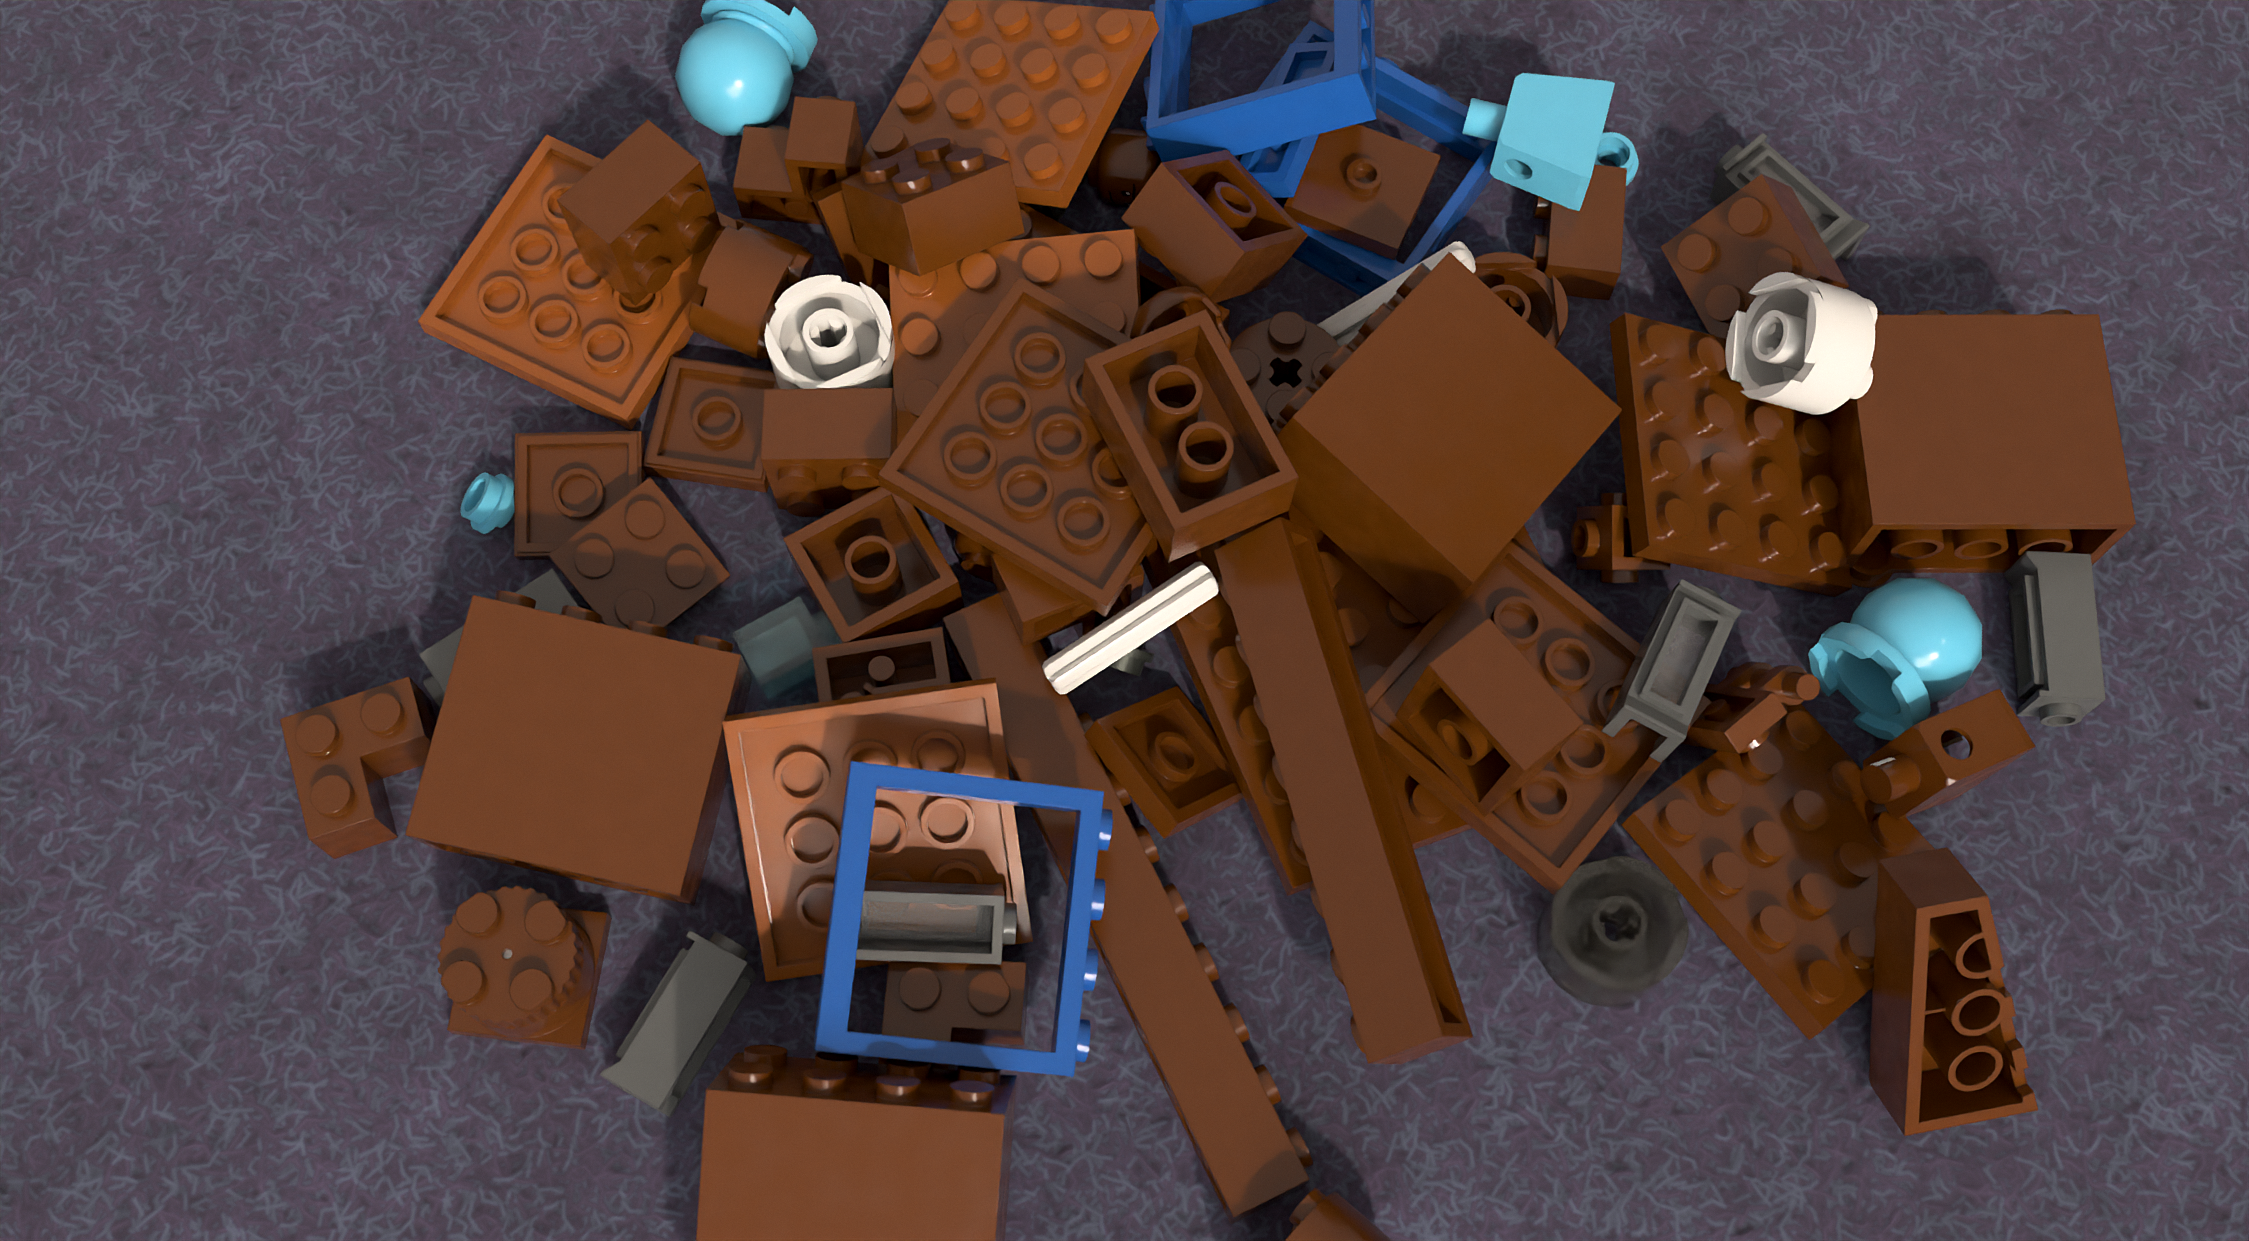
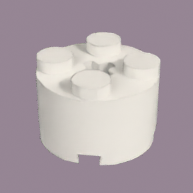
[1725,272,1877,415]
[764,275,895,389]

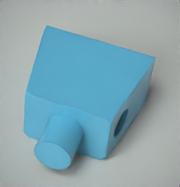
[1462,73,1615,211]

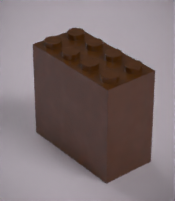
[1270,252,1622,624]
[1823,309,2136,573]
[405,590,753,906]
[696,1044,1017,1241]

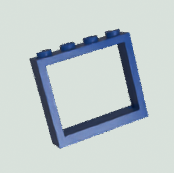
[1141,0,1376,162]
[1234,20,1497,297]
[813,761,1113,1077]

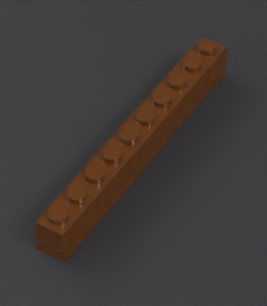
[942,593,1313,1224]

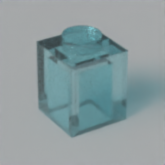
[731,596,840,706]

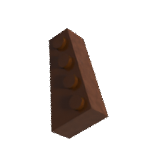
[1869,847,2038,1136]

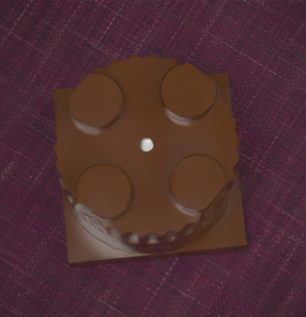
[437,886,612,1050]

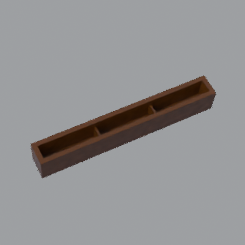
[1214,517,1473,1064]

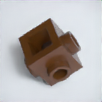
[1571,493,1670,583]

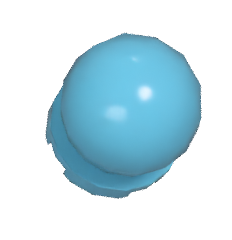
[675,0,818,136]
[1808,578,1982,741]

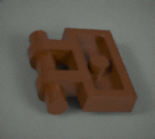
[1681,661,1820,754]

